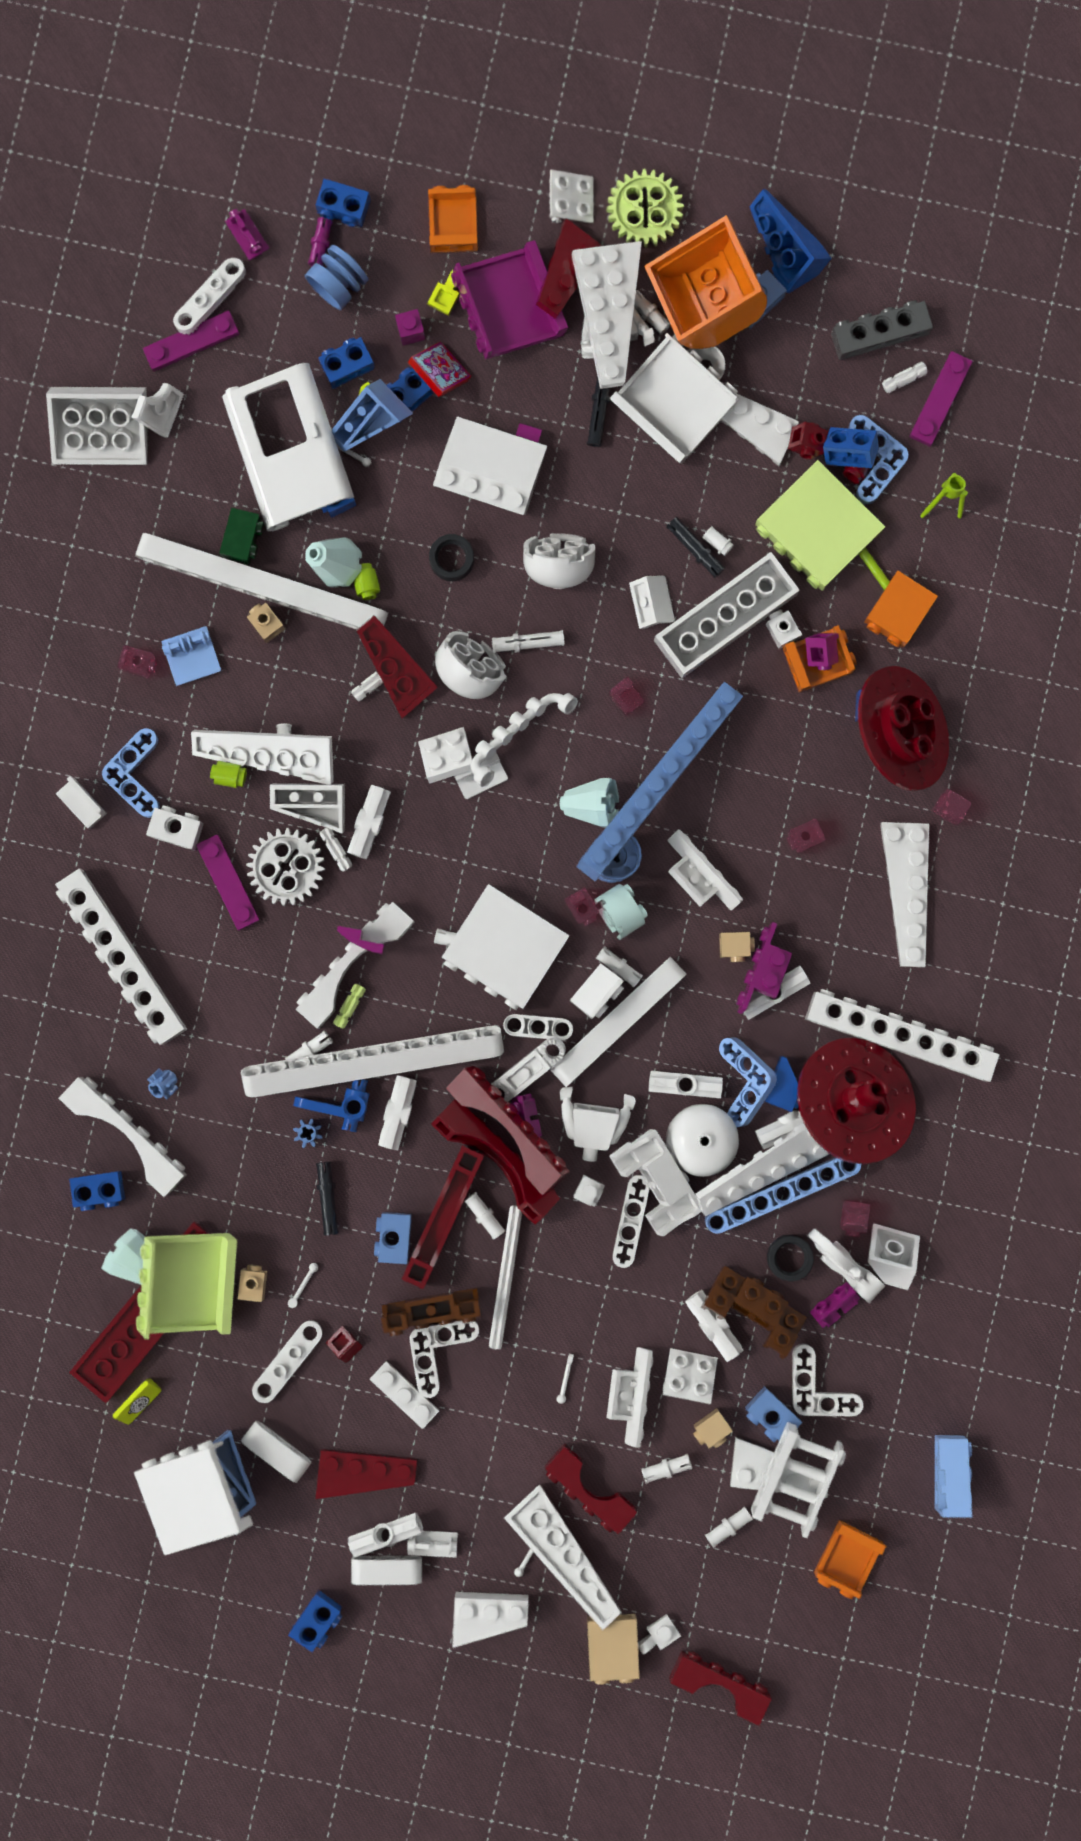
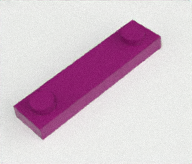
[142,311,239,372]
[909,351,972,447]
[196,834,260,931]

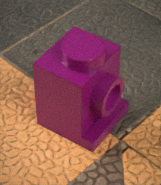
[805,633,839,670]

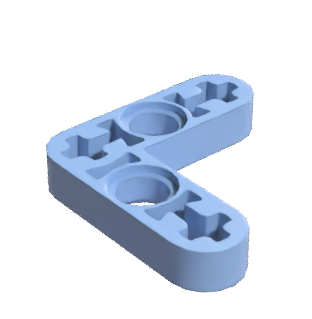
[849,415,908,504]
[102,728,160,818]
[719,1037,777,1127]

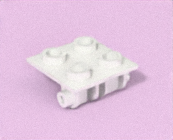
[549,170,593,223]
[662,1348,718,1404]

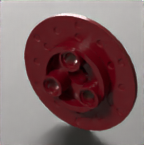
[858,666,949,791]
[797,1038,916,1164]

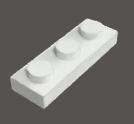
[370,1360,439,1429]

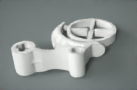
[808,1229,885,1304]

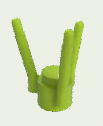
[920,473,968,518]

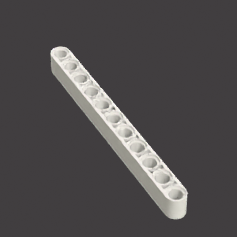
[135,533,388,629]
[241,1026,504,1097]

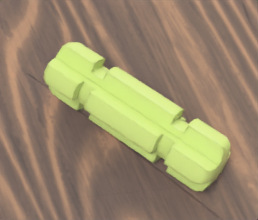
[333,983,366,1029]

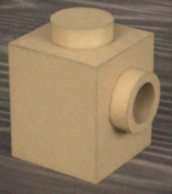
[247,603,285,643]
[719,932,755,962]
[237,1265,267,1302]
[693,1408,733,1448]

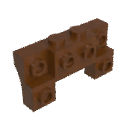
[701,1266,807,1359]
[381,1287,481,1336]

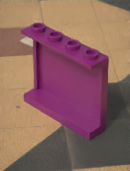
[451,240,568,360]

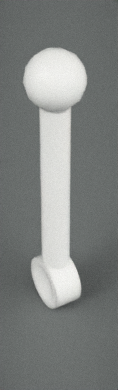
[336,444,371,467]
[288,1263,318,1308]
[557,1354,574,1404]
[514,1548,534,1577]

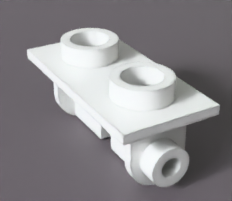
[407,1531,458,1557]

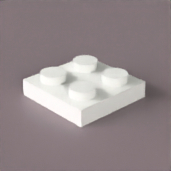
[418,727,472,784]

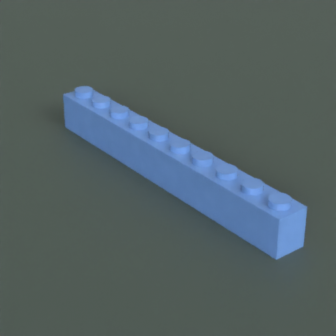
[576,682,743,882]

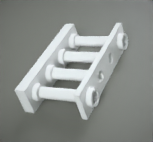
[751,1422,846,1538]

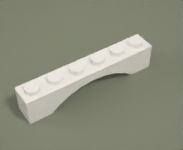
[296,902,415,1029]
[58,1077,187,1197]

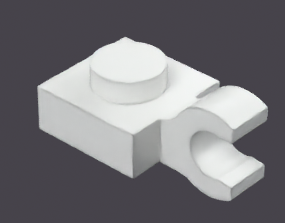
[638,1614,681,1655]

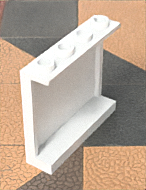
[610,333,739,464]
[442,884,569,1010]
[134,1440,253,1555]

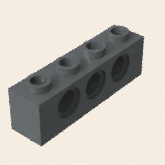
[831,300,933,361]

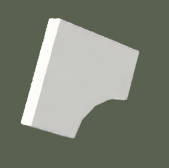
[132,383,184,438]

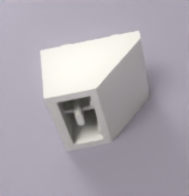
[570,964,624,1019]

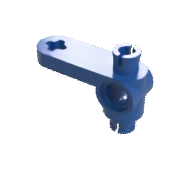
[293,1079,370,1132]

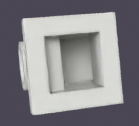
[766,609,802,649]
[573,1174,605,1207]

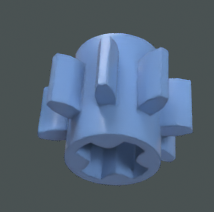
[147,1068,178,1099]
[293,1119,323,1148]

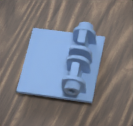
[161,626,221,686]

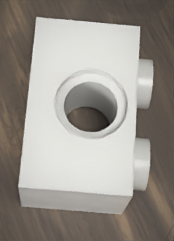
[146,805,204,851]

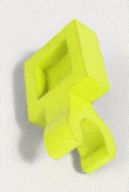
[428,270,460,316]

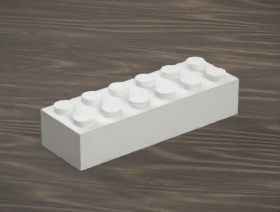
[654,552,799,678]

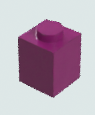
[395,309,425,346]

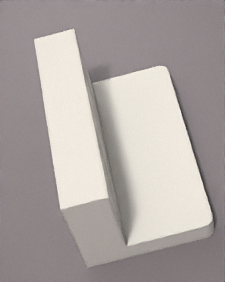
[629,576,675,629]
[454,752,508,799]
[56,776,107,830]

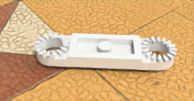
[173,258,246,334]
[491,1037,566,1102]
[252,1320,323,1403]

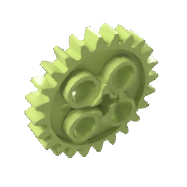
[607,169,684,248]

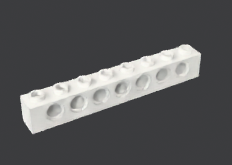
[55,868,187,1045]
[805,989,999,1082]

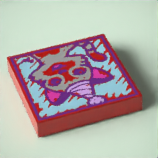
[408,341,472,397]

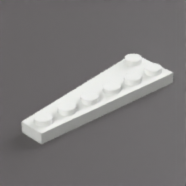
[191,730,333,785]
[881,822,929,967]
[696,1122,829,1216]
[504,1485,621,1630]

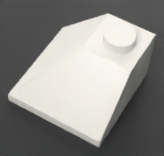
[868,1223,920,1290]

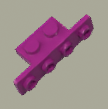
[736,922,792,1014]

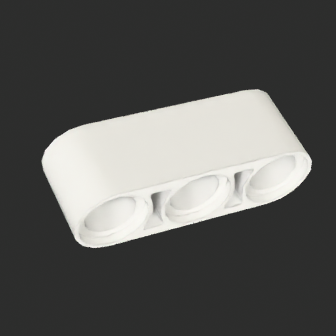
[503,1014,573,1040]
[241,1420,312,1483]
[351,1556,422,1585]

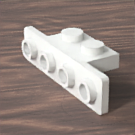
[668,829,743,910]
[606,1347,653,1448]

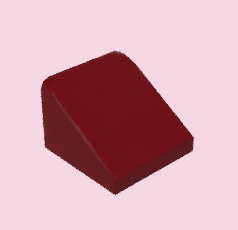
[325,1326,363,1363]

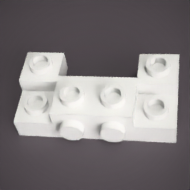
[609,1129,701,1237]

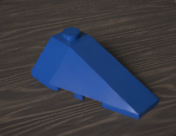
[750,189,832,293]

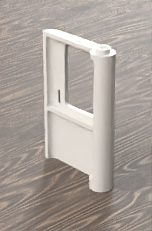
[222,363,354,531]

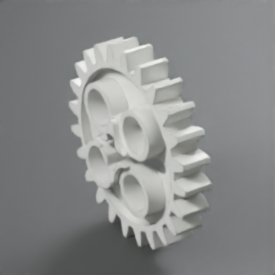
[246,828,325,906]

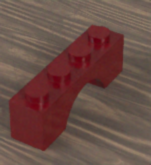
[545,1444,638,1534]
[669,1651,772,1726]

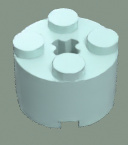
[594,884,648,940]

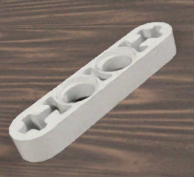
[612,1175,650,1268]

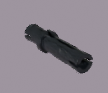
[587,376,610,447]
[666,517,726,579]
[316,1161,339,1236]

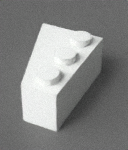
[270,783,345,833]
[453,1592,528,1648]

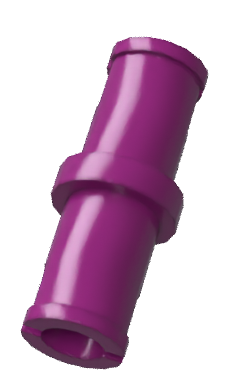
[308,218,332,267]

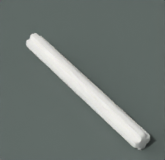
[489,1205,522,1349]

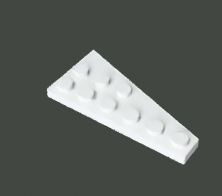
[572,241,642,389]

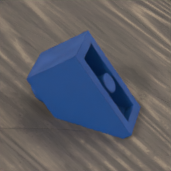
[764,1056,799,1112]

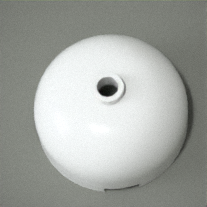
[523,534,595,589]
[435,631,507,699]
[666,1104,739,1177]

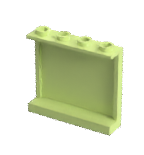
[755,460,885,591]
[136,1233,237,1339]

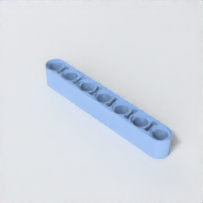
[705,1157,861,1234]

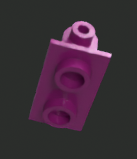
[225,209,269,261]
[511,1094,542,1138]
[810,1282,860,1329]

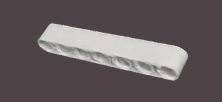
[550,957,686,1087]

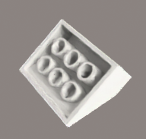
[46,387,147,465]
[433,417,547,515]

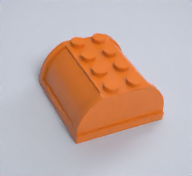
[644,215,767,349]

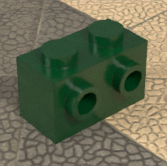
[219,507,264,565]

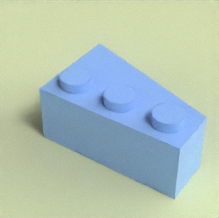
[935,1435,972,1518]

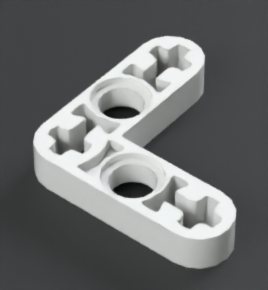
[410,1320,479,1398]
[792,1343,863,1416]

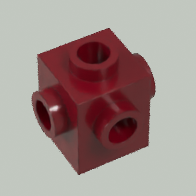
[788,421,829,459]

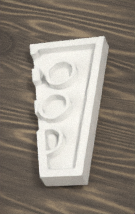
[721,394,799,466]
[730,1437,828,1498]

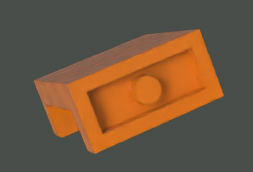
[428,185,478,253]
[864,571,938,647]
[782,625,857,692]
[814,1520,886,1599]

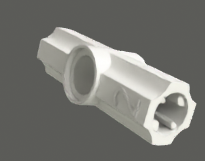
[347,785,391,860]
[744,966,811,1020]
[649,1071,723,1099]
[378,1075,417,1150]
[755,1110,803,1150]
[685,1289,743,1362]
[348,1513,423,1558]

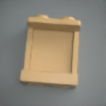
[587,1614,639,1684]

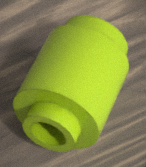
[354,563,380,600]
[210,761,247,788]

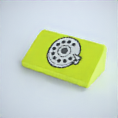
[112,1378,162,1425]

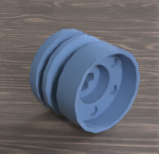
[304,245,368,310]
[589,836,642,883]

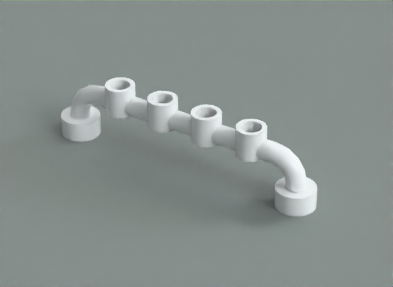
[471,693,578,787]

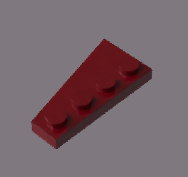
[536,218,602,319]
[356,615,438,718]
[315,1449,417,1499]

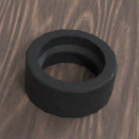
[429,534,474,581]
[767,1235,814,1282]

